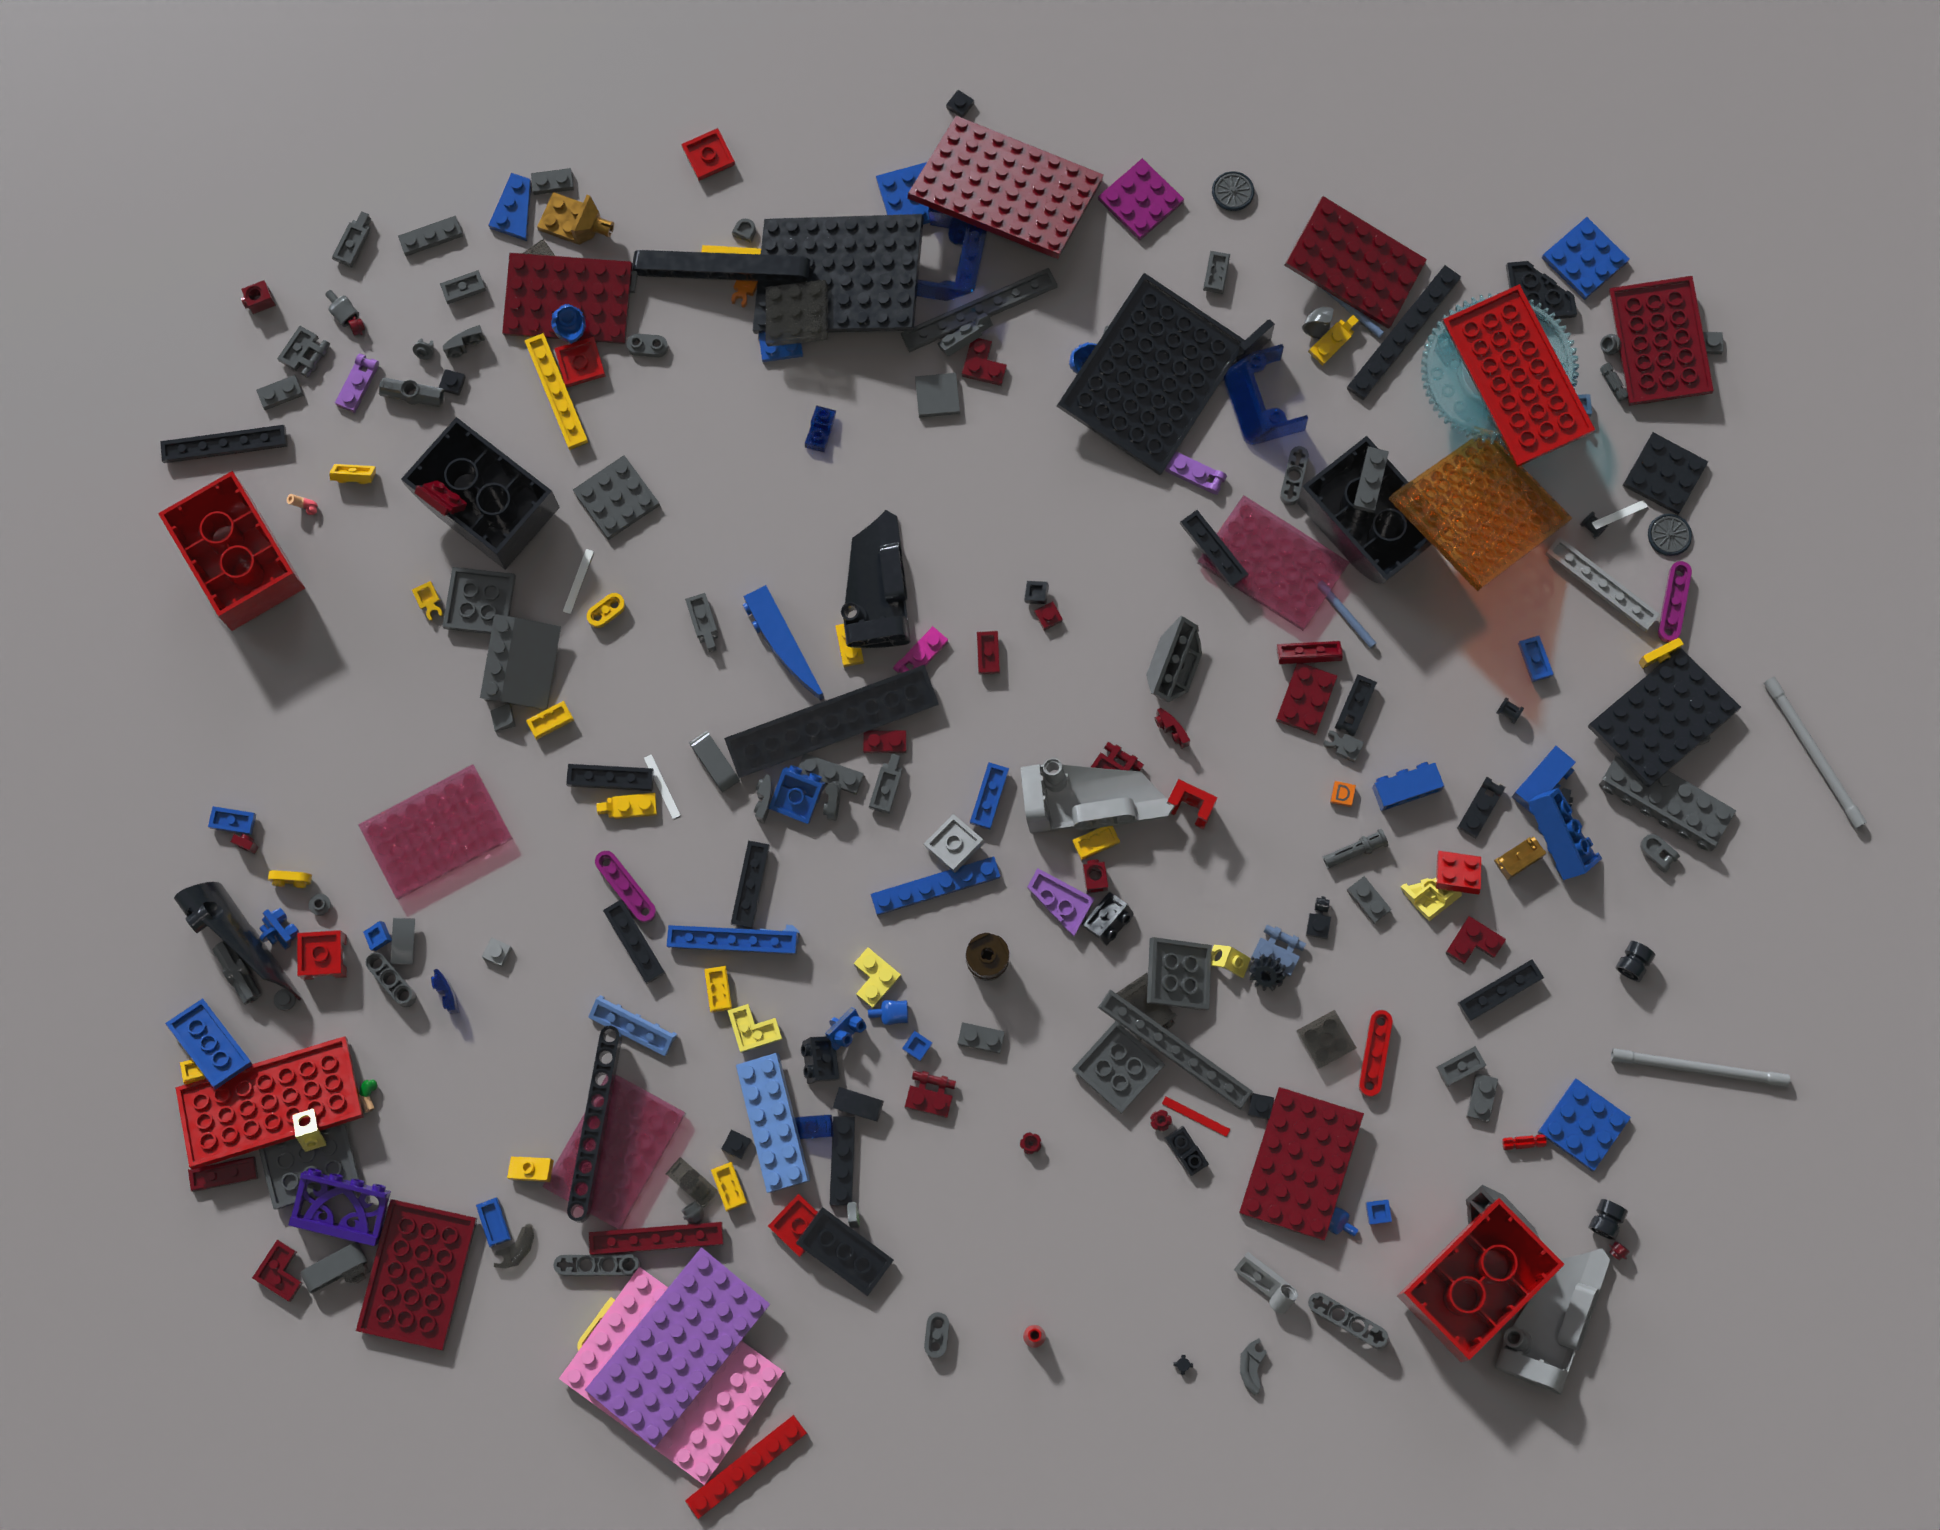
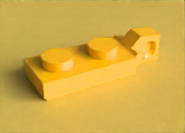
[1308,315,1359,366]
[596,793,657,819]

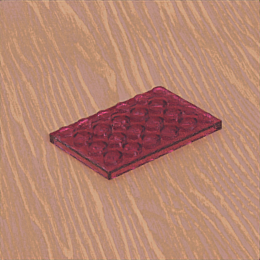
[1197,495,1349,631]
[358,764,513,900]
[542,1075,686,1230]

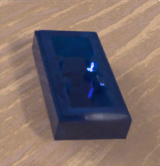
[795,1115,833,1140]

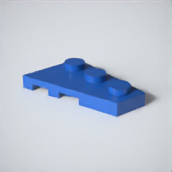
[488,173,531,241]

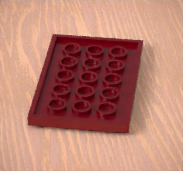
[1284,196,1427,329]
[502,253,633,344]
[1609,276,1714,406]
[1239,1087,1364,1241]
[356,1199,478,1351]

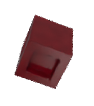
[241,280,276,314]
[1083,859,1108,894]

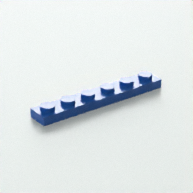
[871,856,1001,916]
[667,925,798,954]

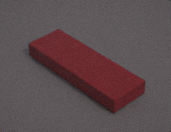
[1277,641,1343,664]
[188,1156,258,1192]

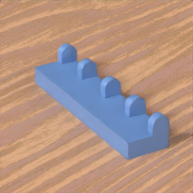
[588,995,677,1056]

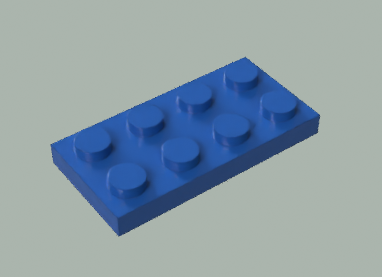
[165,998,252,1090]

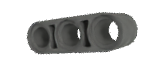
[689,731,740,793]
[366,952,417,1007]
[300,1242,368,1293]

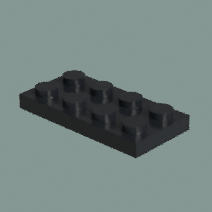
[796,1207,894,1296]

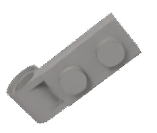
[1234,1252,1298,1314]

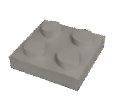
[924,814,985,873]

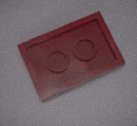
[1276,663,1337,735]

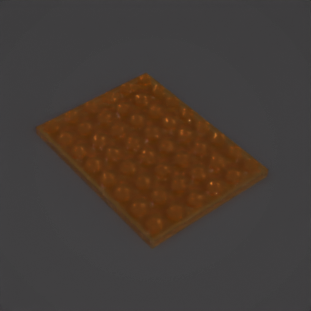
[1389,429,1572,592]

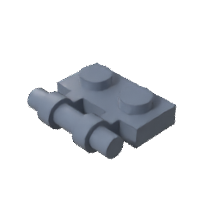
[1251,925,1306,977]

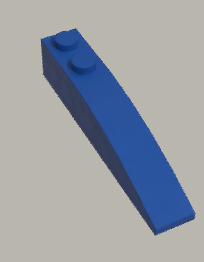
[742,585,824,701]

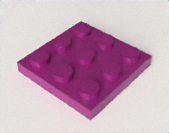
[1098,158,1184,240]

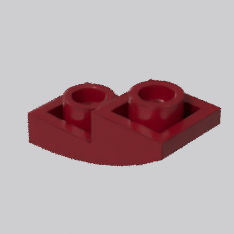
[1154,708,1190,749]

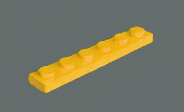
[524,333,589,450]

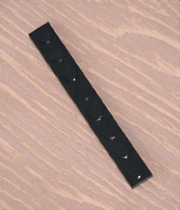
[1347,265,1461,400]

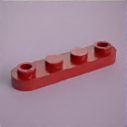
[1358,1010,1393,1097]

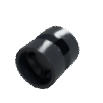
[1615,941,1656,982]
[1588,1199,1628,1240]

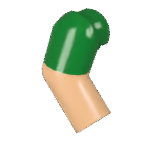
[359,1079,378,1113]

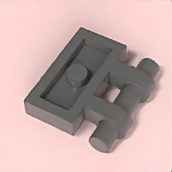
[277,326,330,378]

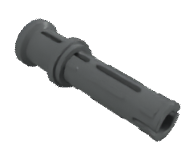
[1322,829,1389,869]

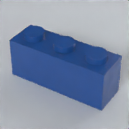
[1512,746,1576,813]
[1372,762,1444,811]

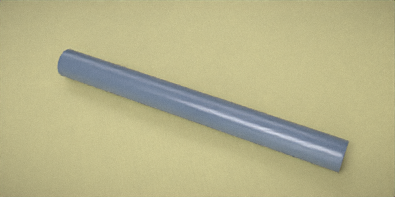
[1324,290,1385,338]
[1316,581,1377,649]

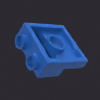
[768,765,826,824]

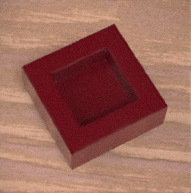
[1034,601,1063,631]
[230,834,259,855]

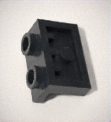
[1082,892,1134,946]
[801,1036,840,1084]

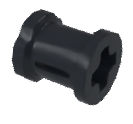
[1580,512,1608,539]
[1496,697,1524,724]

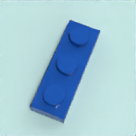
[970,762,1009,830]

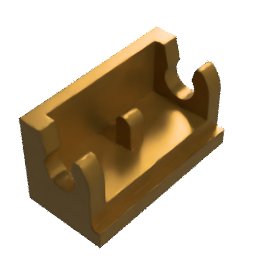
[1494,837,1546,880]

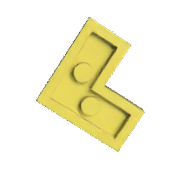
[854,947,901,1008]
[727,1004,782,1053]

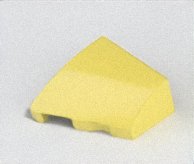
[1401,878,1462,921]

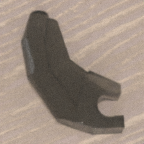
[494,1224,534,1269]

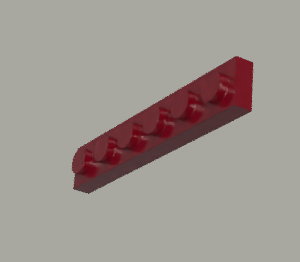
[589,1222,724,1255]

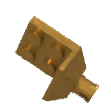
[537,192,614,245]

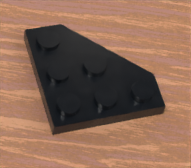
[1506,261,1577,321]

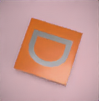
[1330,781,1356,807]

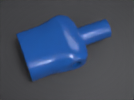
[868,1000,908,1025]
[1329,1207,1358,1237]

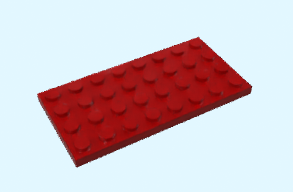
[1442,284,1595,467]
[176,1036,364,1170]

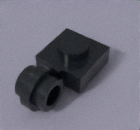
[1306,896,1331,939]

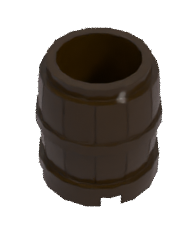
[966,933,1009,981]

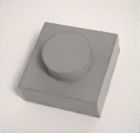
[482,937,512,967]

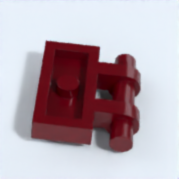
[1091,742,1144,771]
[905,1071,956,1118]

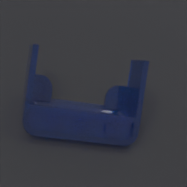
[917,208,987,301]
[1223,344,1308,445]

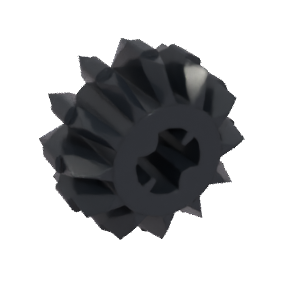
[1249,954,1287,991]

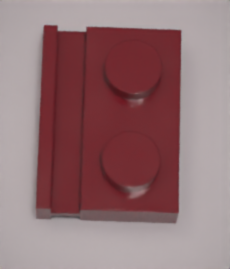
[414,481,467,516]

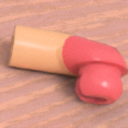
[287,494,318,515]

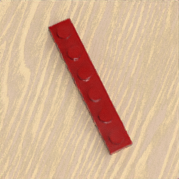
[685,1415,807,1519]

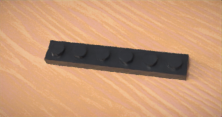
[160,425,288,463]

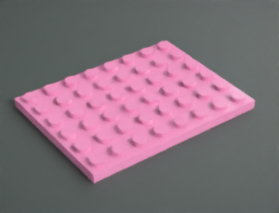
[559,1267,784,1485]

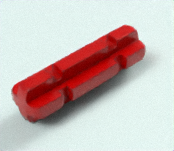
[1502,1134,1547,1150]

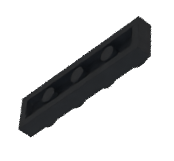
[1180,510,1248,588]
[566,764,654,791]
[731,840,770,929]
[603,899,665,984]
[1457,959,1544,1022]
[830,1116,855,1206]

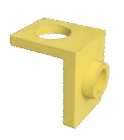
[1211,945,1251,978]
[293,1109,326,1152]

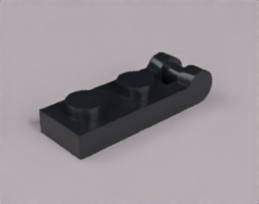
[1335,674,1377,736]
[1457,777,1506,839]

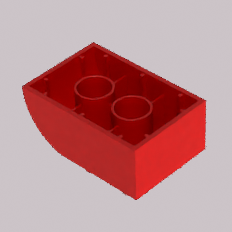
[158,471,305,631]
[1397,1198,1565,1362]

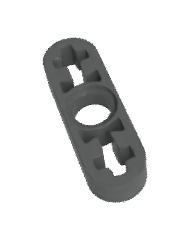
[1280,446,1309,505]

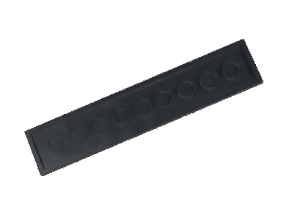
[724,665,939,778]

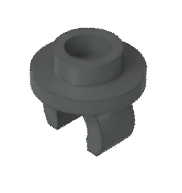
[413,338,434,360]

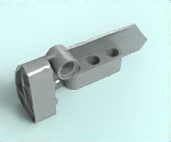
[1021,758,1175,833]
[1495,1248,1611,1394]

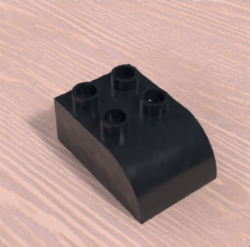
[401,417,560,570]
[1297,436,1451,584]

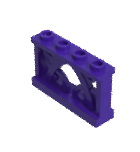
[288,1168,391,1246]

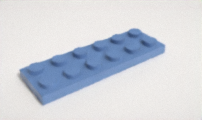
[736,1053,810,1193]

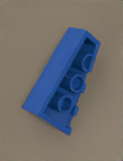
[1528,788,1602,880]

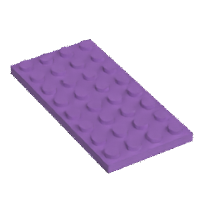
[585,1247,771,1448]

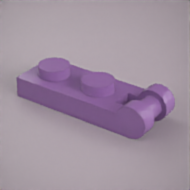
[335,353,379,413]
[1165,452,1227,495]

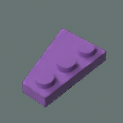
[1027,868,1095,937]

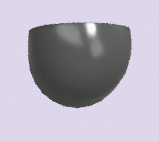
[1302,307,1334,339]

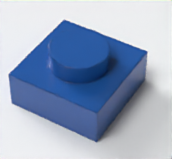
[363,921,392,952]
[902,1031,933,1062]
[1365,1200,1392,1225]

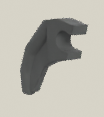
[1240,1338,1267,1395]

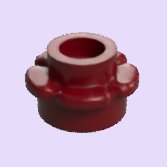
[348,316,365,336]
[1150,1110,1172,1132]
[1020,1132,1042,1154]
[1609,1241,1630,1261]

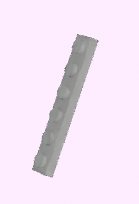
[1545,537,1660,632]

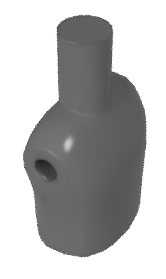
[325,290,359,327]

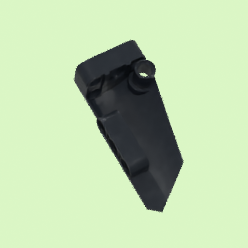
[841,510,911,648]
[174,882,302,1001]

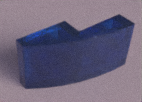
[805,405,836,453]
[431,969,460,1014]

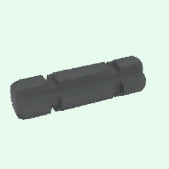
[1600,363,1628,401]

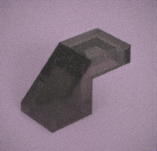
[665,1157,718,1207]

